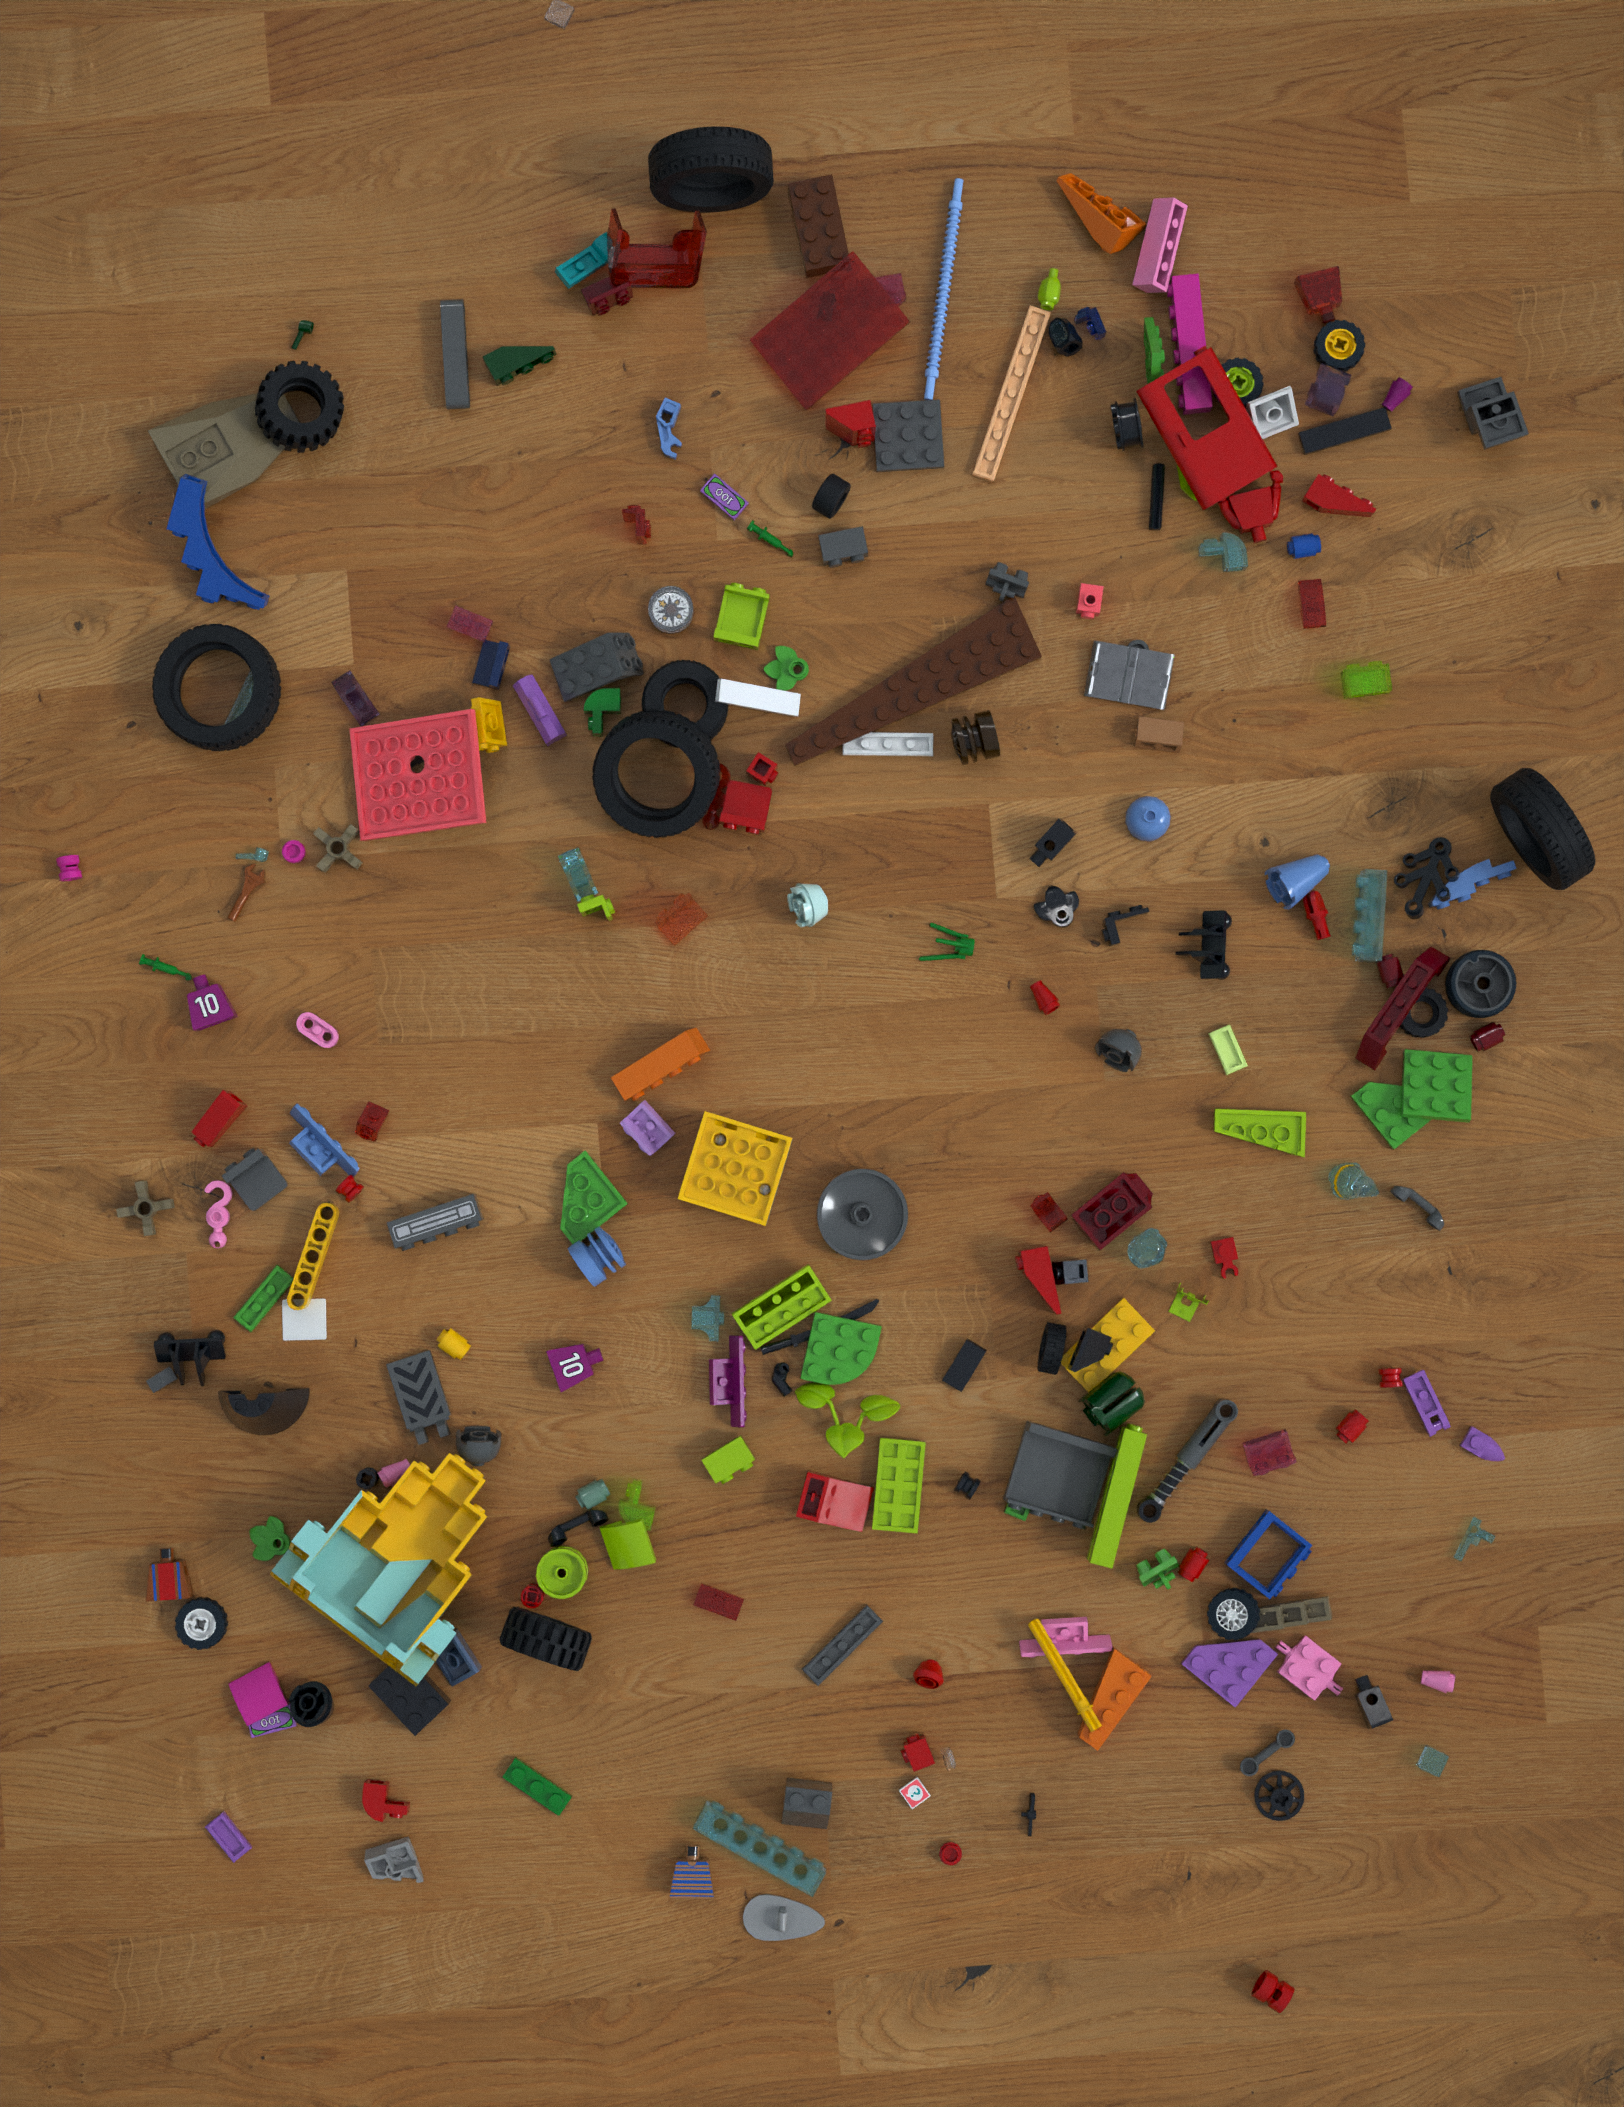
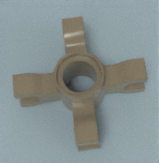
[313,824,363,873]
[116,1181,175,1236]

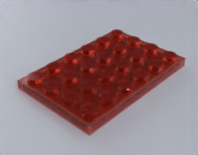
[750,251,910,410]

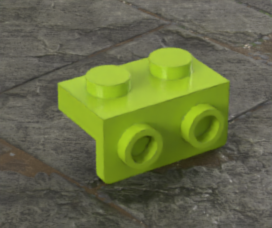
[577,894,615,921]

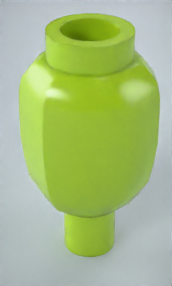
[1038,268,1061,311]

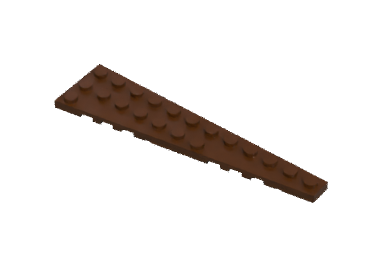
[785,596,1042,766]

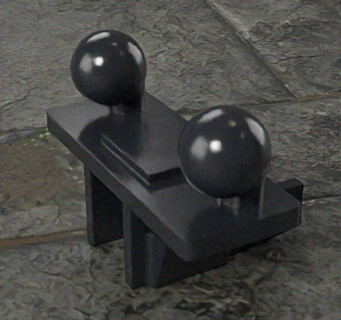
[1175,910,1232,980]
[154,1330,226,1386]

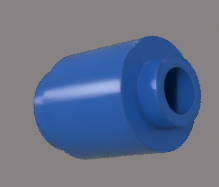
[1287,533,1321,559]

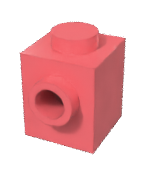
[1076,583,1104,619]

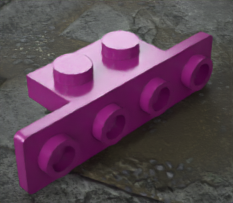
[709,1335,747,1428]

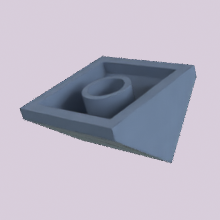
[436,1629,482,1687]

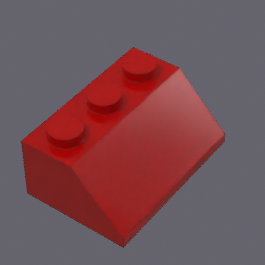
[825,400,876,448]

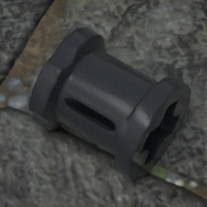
[356,1467,379,1490]

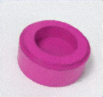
[282,840,306,863]

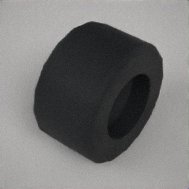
[812,474,851,519]

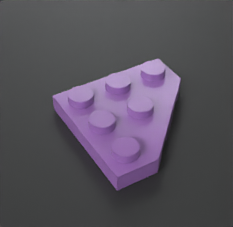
[1181,1639,1278,1708]

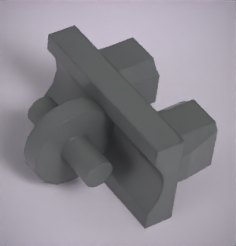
[985,562,1029,602]

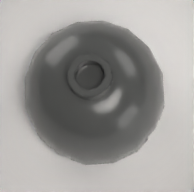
[1095,1029,1142,1072]
[455,1425,502,1466]

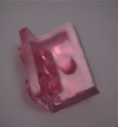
[1242,1429,1297,1476]

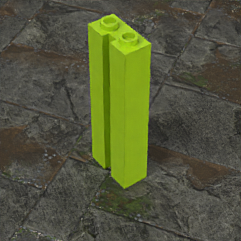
[1086,1423,1147,1569]

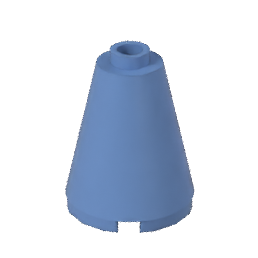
[1265,854,1330,910]

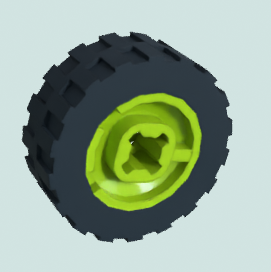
[1214,357,1264,407]

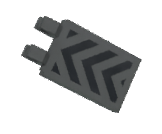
[386,1350,451,1445]

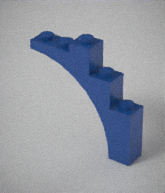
[167,474,270,610]

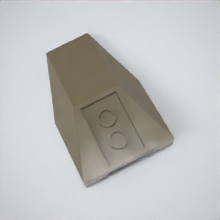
[148,393,300,509]

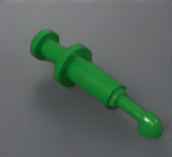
[747,520,793,558]
[139,954,192,981]

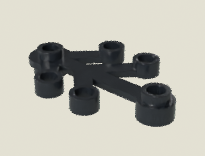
[1394,837,1459,919]

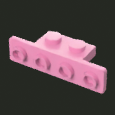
[1019,1617,1112,1658]

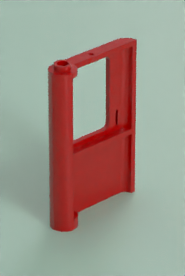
[1136,346,1278,510]

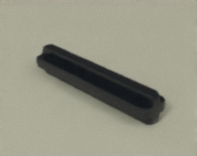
[1149,463,1165,531]

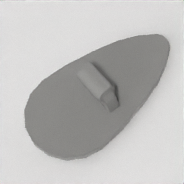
[743,1894,825,1941]

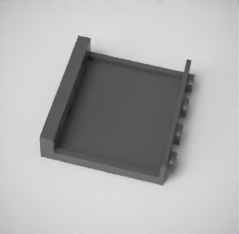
[1003,1421,1117,1530]

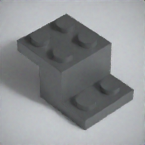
[1457,377,1529,450]

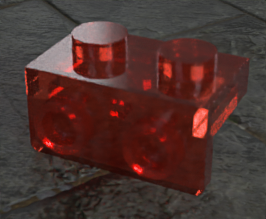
[622,505,651,545]

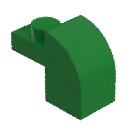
[583,688,621,736]

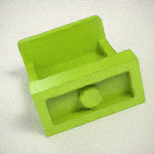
[713,583,770,650]

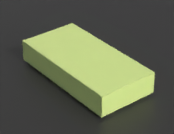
[1208,1024,1248,1075]

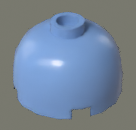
[1125,796,1171,842]

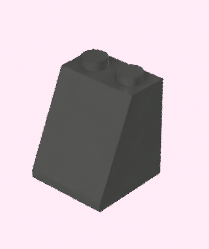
[781,1778,832,1829]

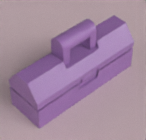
[513,675,567,747]

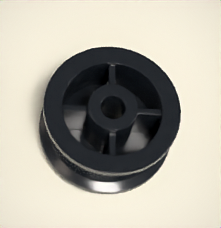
[1111,398,1144,451]

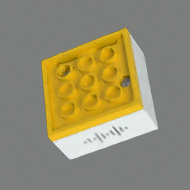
[678,1111,793,1226]

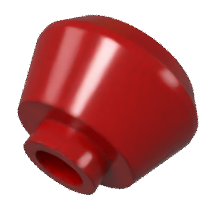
[913,1659,944,1689]

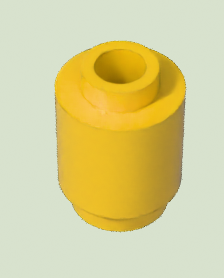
[436,1328,471,1361]

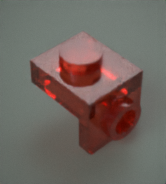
[355,1101,389,1142]
[1030,1192,1068,1233]

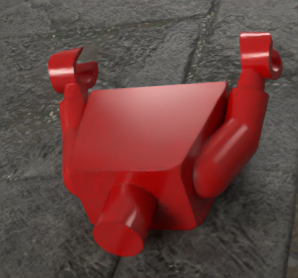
[1217,470,1283,543]

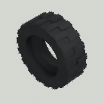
[1399,988,1448,1038]
[1037,1322,1066,1375]

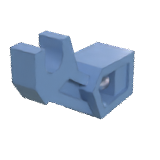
[656,398,682,460]

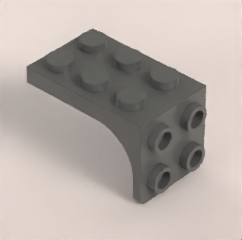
[549,633,644,702]

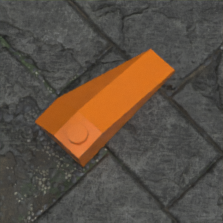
[1056,173,1147,254]

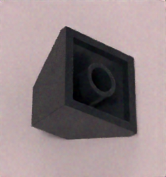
[1067,1326,1113,1372]

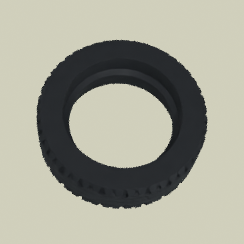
[648,126,774,213]
[152,624,281,751]
[592,709,720,838]
[1490,768,1596,890]

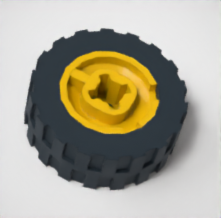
[1313,320,1365,373]

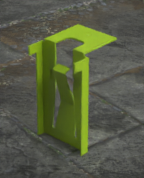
[1169,1283,1209,1322]

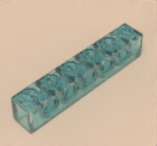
[693,1801,826,1897]

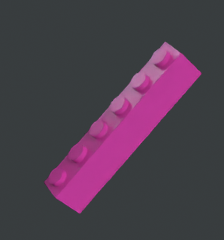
[1167,274,1212,415]

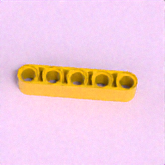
[287,1203,339,1310]

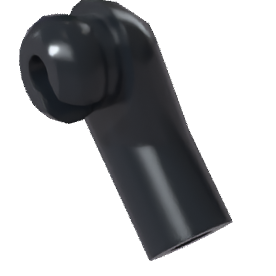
[772,1362,792,1397]

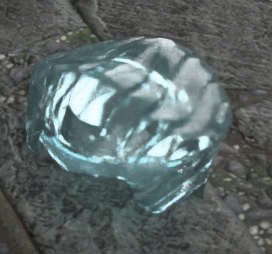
[1127,1228,1168,1268]

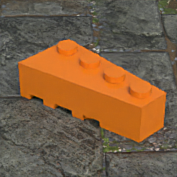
[1077,1646,1152,1751]

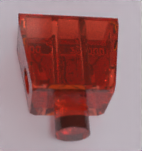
[1294,266,1342,324]

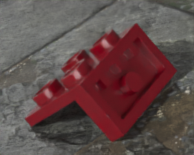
[581,271,633,316]

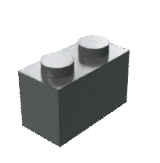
[818,526,868,568]

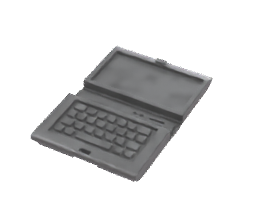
[1084,640,1175,710]

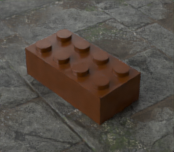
[788,174,850,278]

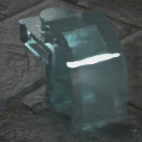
[1198,532,1248,572]
[558,847,598,902]

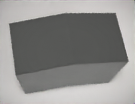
[146,1366,178,1393]

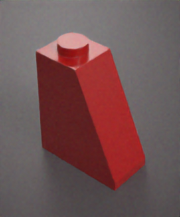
[192,1090,247,1147]

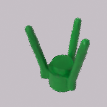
[919,923,975,961]

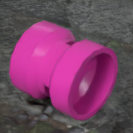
[56,855,83,882]

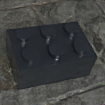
[368,1666,451,1736]

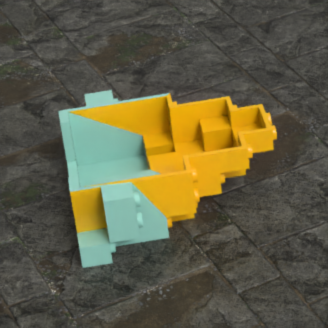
[270,1453,487,1686]

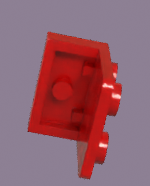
[719,780,772,835]

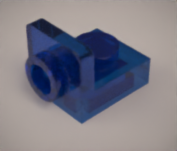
[1074,307,1106,340]

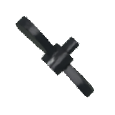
[1021,1793,1036,1837]

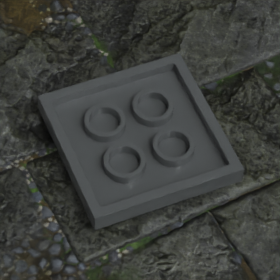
[872,400,944,472]

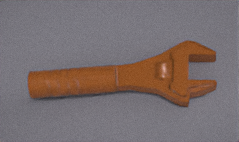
[227,863,265,922]

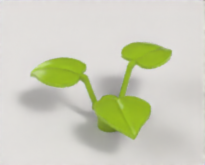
[795,1382,901,1459]

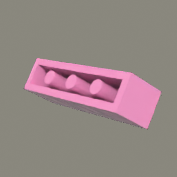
[1132,197,1188,293]

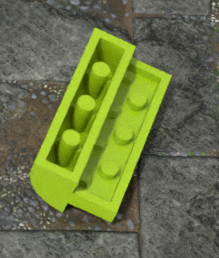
[731,1264,832,1350]

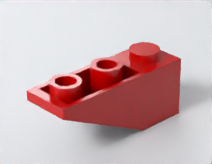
[1302,474,1376,517]

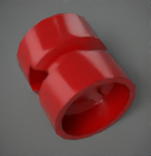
[1251,1970,1295,2013]

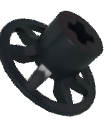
[1254,1770,1304,1821]

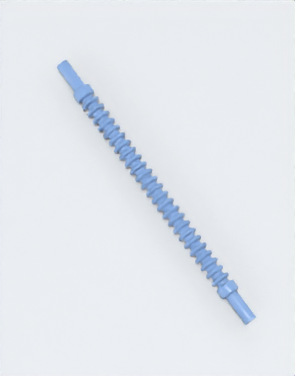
[924,178,964,400]

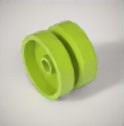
[536,1545,588,1599]

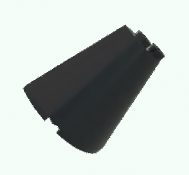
[218,1388,310,1435]

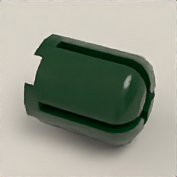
[1078,1371,1145,1436]

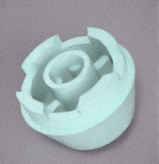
[787,883,828,927]

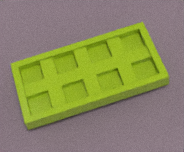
[872,1437,926,1534]

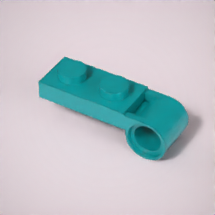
[555,232,622,289]

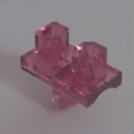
[447,606,493,642]

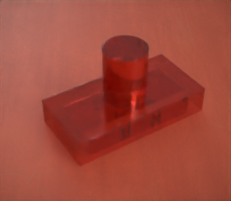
[693,1583,744,1621]

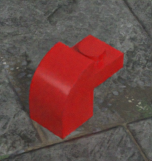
[362,1779,410,1822]

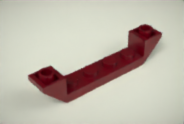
[1355,946,1451,1071]

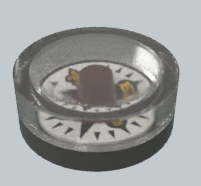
[648,586,694,634]

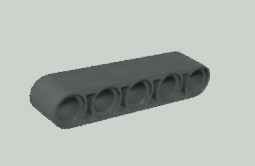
[440,299,470,410]

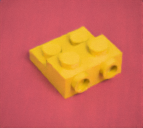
[471,697,507,753]

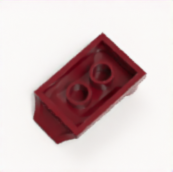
[1070,1172,1153,1251]

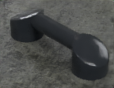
[548,1510,609,1547]

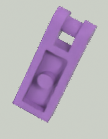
[1402,1369,1451,1437]

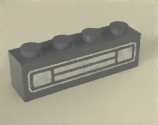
[387,1194,484,1251]

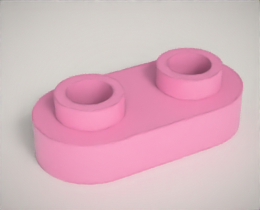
[296,1012,339,1048]

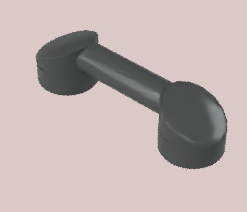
[1390,1186,1444,1231]
[1240,1729,1295,1776]

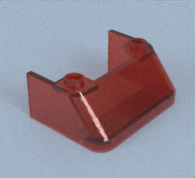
[607,209,707,288]

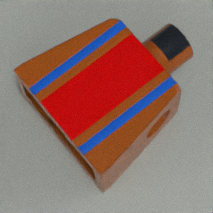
[146,1547,194,1602]

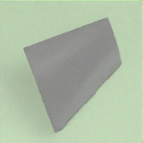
[364,1836,424,1883]

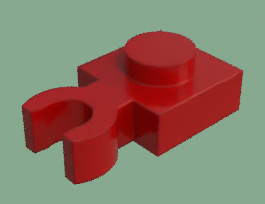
[1210,1237,1238,1279]

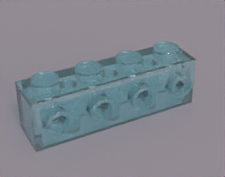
[1352,869,1387,963]

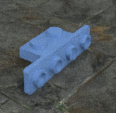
[289,1104,360,1177]

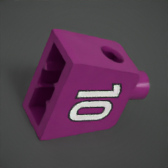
[187,974,238,1031]
[546,1344,604,1392]

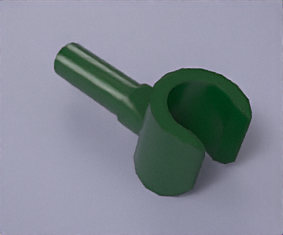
[291,320,314,350]

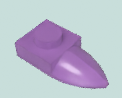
[1459,1426,1505,1461]

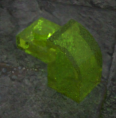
[619,1478,656,1531]

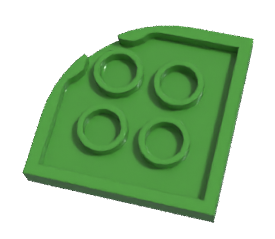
[800,1312,882,1385]

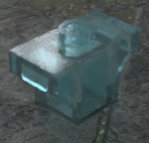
[691,1295,724,1342]

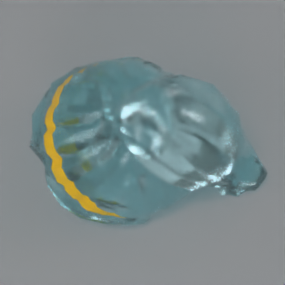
[1328,1163,1379,1200]

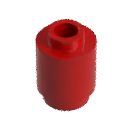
[1335,1409,1369,1444]
[1178,1546,1210,1582]

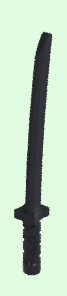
[760,1299,879,1355]

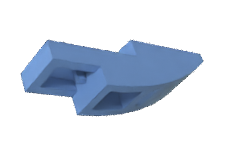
[1428,859,1516,910]

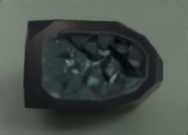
[1049,317,1083,357]

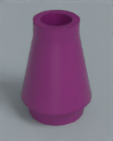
[1381,377,1413,412]

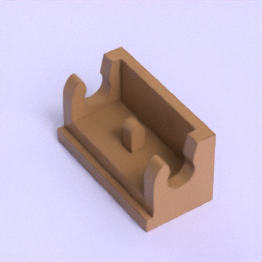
[1134,716,1184,753]

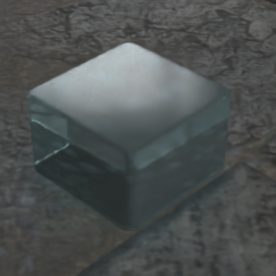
[1416,1745,1449,1777]

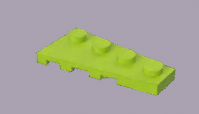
[1214,1109,1306,1158]

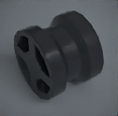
[954,1471,981,1500]

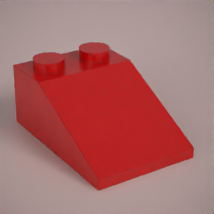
[1015,1246,1061,1315]

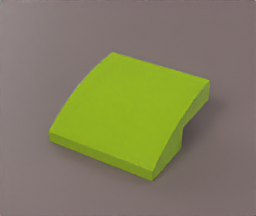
[600,1518,656,1570]

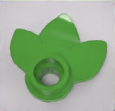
[764,646,809,691]
[249,1516,291,1561]

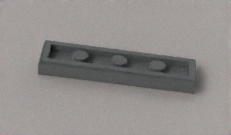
[802,1605,883,1686]

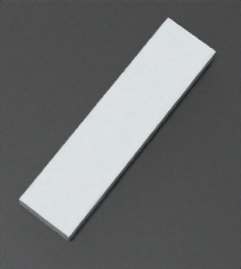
[715,679,801,717]
[843,732,933,757]

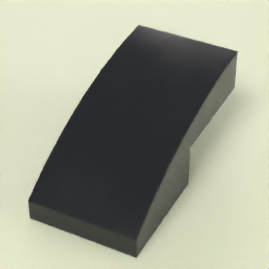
[942,1338,987,1392]

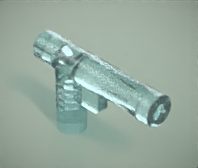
[1453,1517,1495,1562]

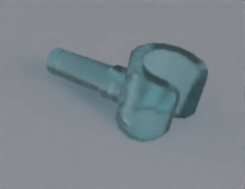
[236,847,269,862]

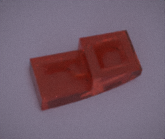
[1298,579,1326,629]

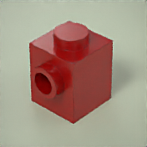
[746,752,779,786]
[901,1733,935,1772]

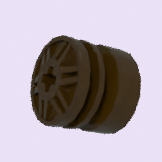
[951,710,1000,765]

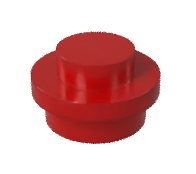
[939,1842,962,1866]

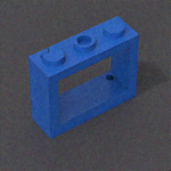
[1224,1509,1312,1599]

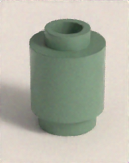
[575,1479,611,1510]

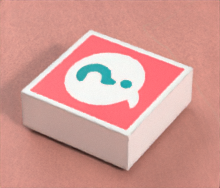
[899,1776,931,1809]

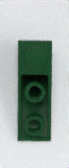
[483,346,557,386]

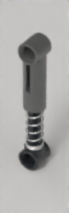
[1137,1399,1238,1523]

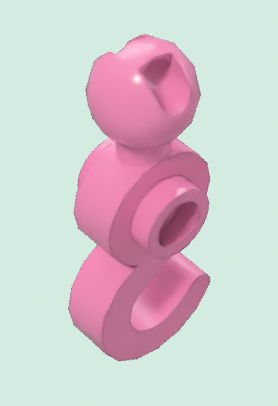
[205,1180,232,1249]

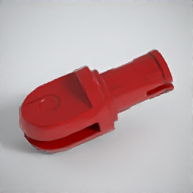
[1303,890,1331,940]

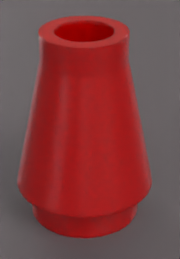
[1030,980,1060,1015]

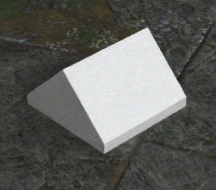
[1245,386,1299,439]

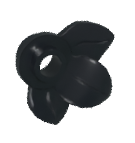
[1034,885,1079,928]

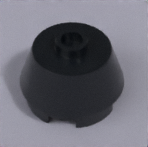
[289,1681,334,1727]

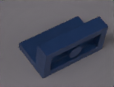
[472,639,510,690]

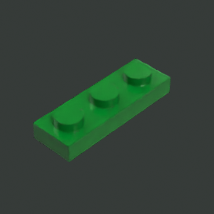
[502,1757,572,1816]

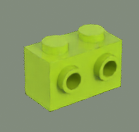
[702,1435,755,1485]

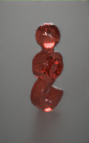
[702,763,731,830]

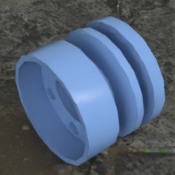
[567,1226,626,1287]

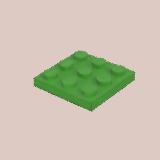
[1401,1049,1472,1123]

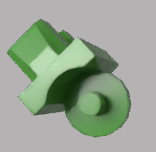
[1136,1548,1179,1590]

